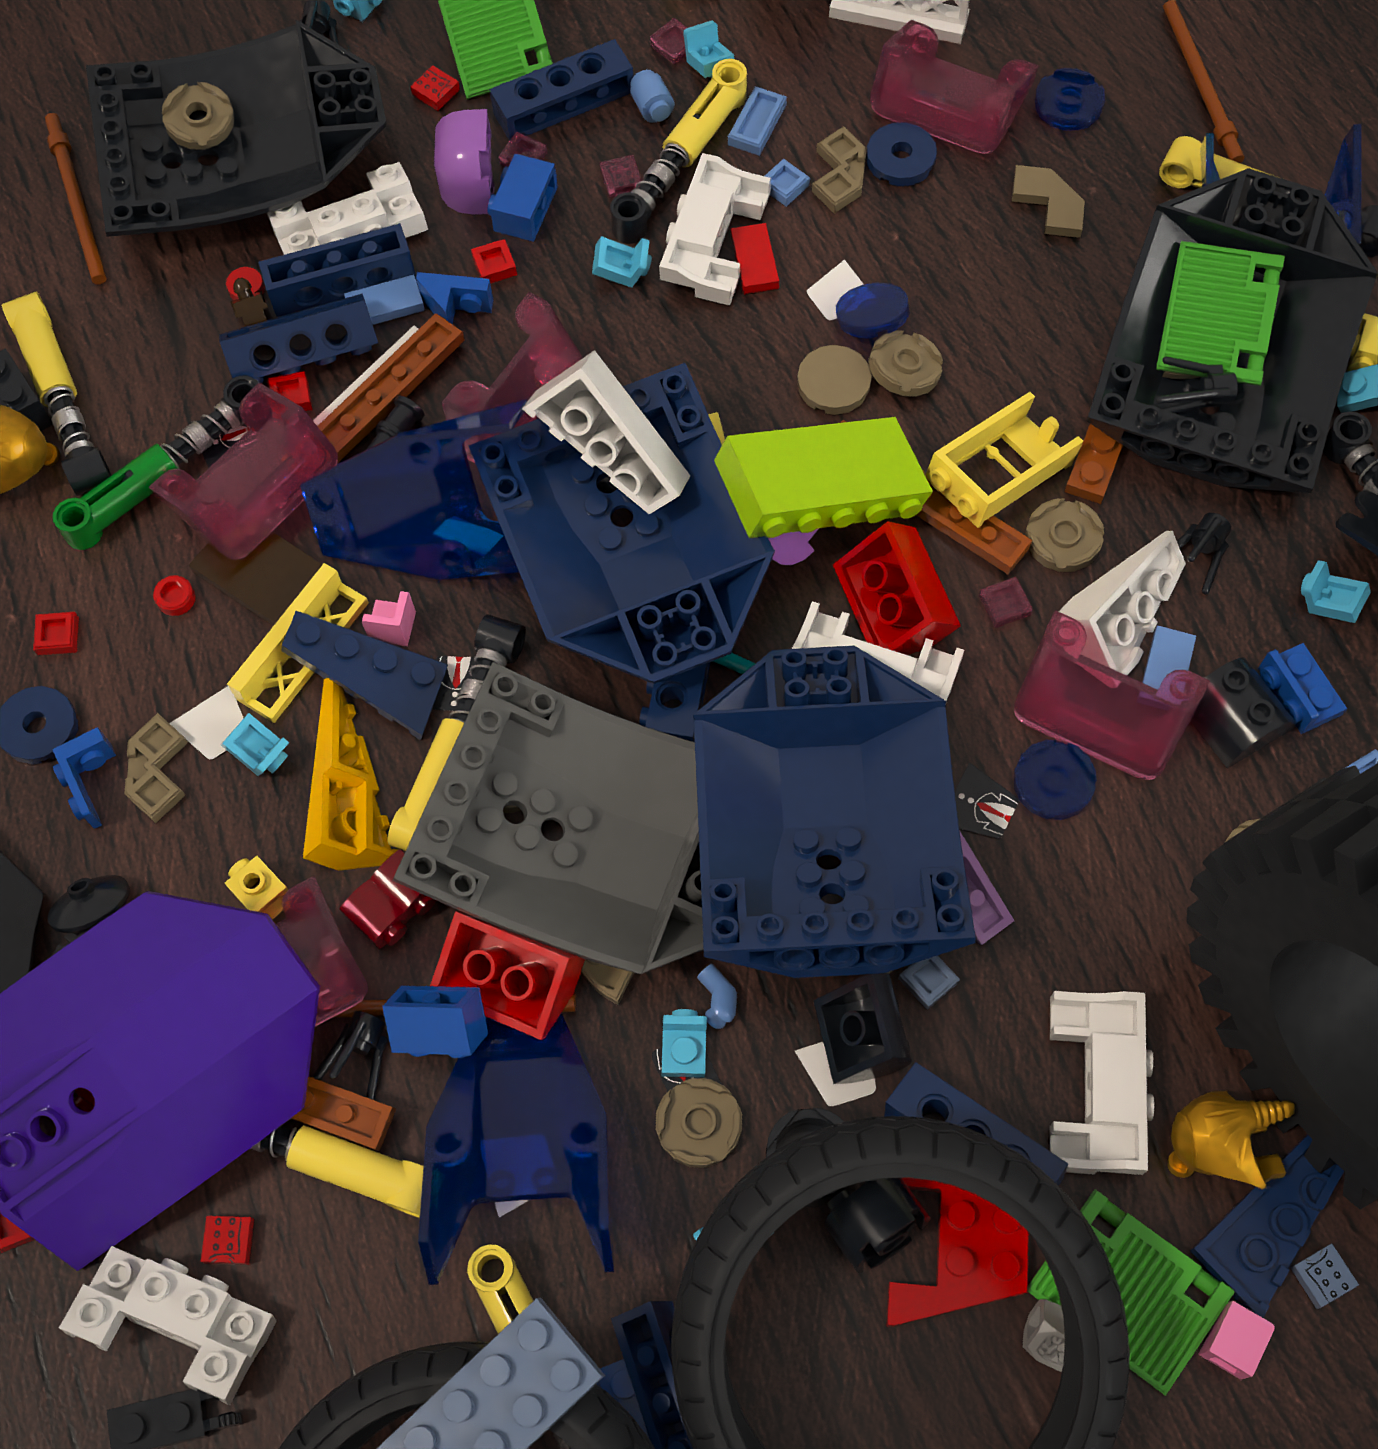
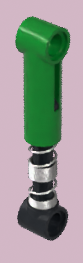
[53,375,269,550]

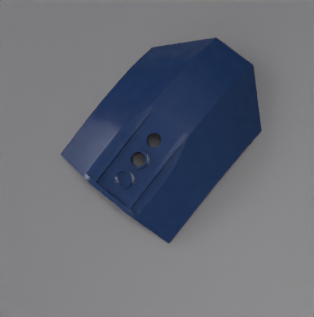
[468,363,775,684]
[693,645,976,978]

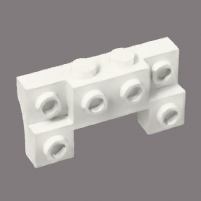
[659,153,771,305]
[267,162,428,255]
[792,601,964,703]
[1049,991,1154,1175]
[59,1246,277,1405]

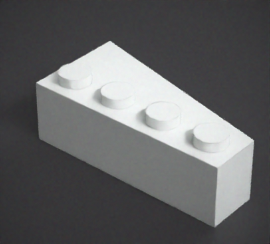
[522,350,690,514]

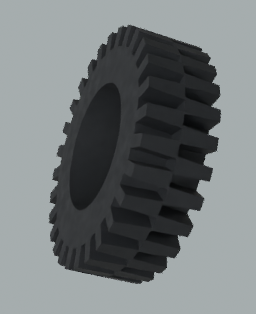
[1187,763,1378,1210]

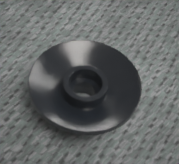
[48,875,130,933]

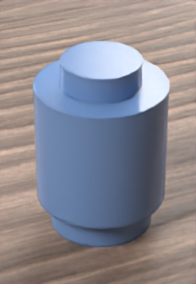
[630,70,675,123]

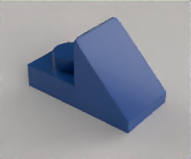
[416,272,494,325]

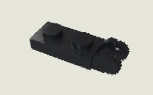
[107,1389,242,1449]

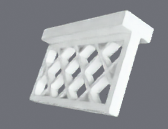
[829,0,970,44]

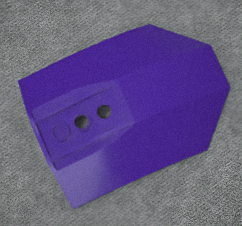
[0,891,320,1271]

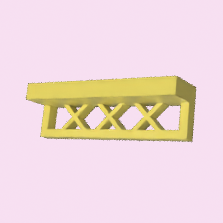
[227,563,369,723]

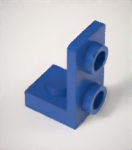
[52,727,116,829]

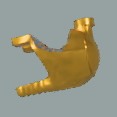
[0,404,60,494]
[1167,1091,1295,1190]

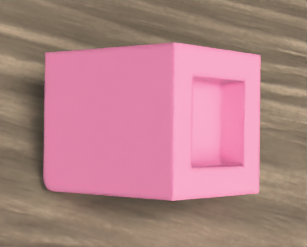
[362,591,416,647]
[1198,1301,1275,1380]

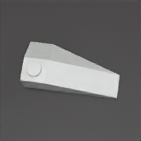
[1051,531,1186,686]

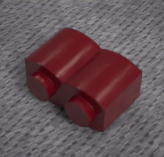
[339,849,437,949]

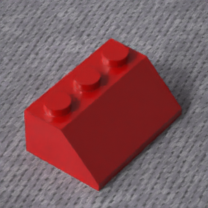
[833,521,961,655]
[430,911,585,1040]

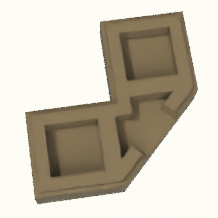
[812,126,866,214]
[1012,165,1085,238]
[124,713,188,824]

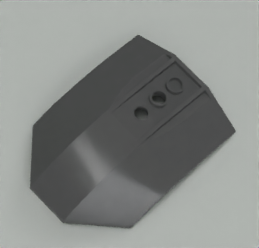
[392,662,704,974]

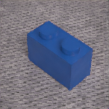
[487,154,558,242]
[382,986,488,1058]

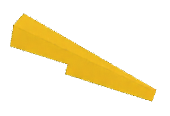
[303,678,398,871]

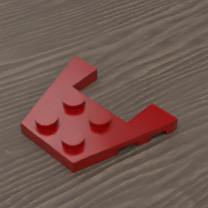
[886,1177,1028,1327]

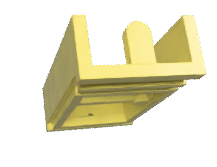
[925,392,1084,528]

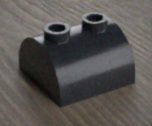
[1179,657,1296,769]
[813,973,912,1084]

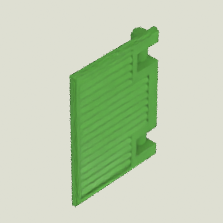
[438,0,553,100]
[1156,241,1285,386]
[1027,1189,1235,1396]

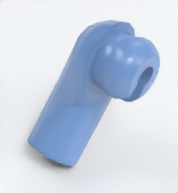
[697,964,737,1029]

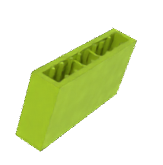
[714,417,933,538]

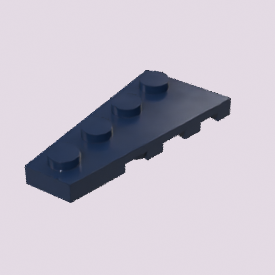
[281,611,448,740]
[1190,1134,1344,1318]

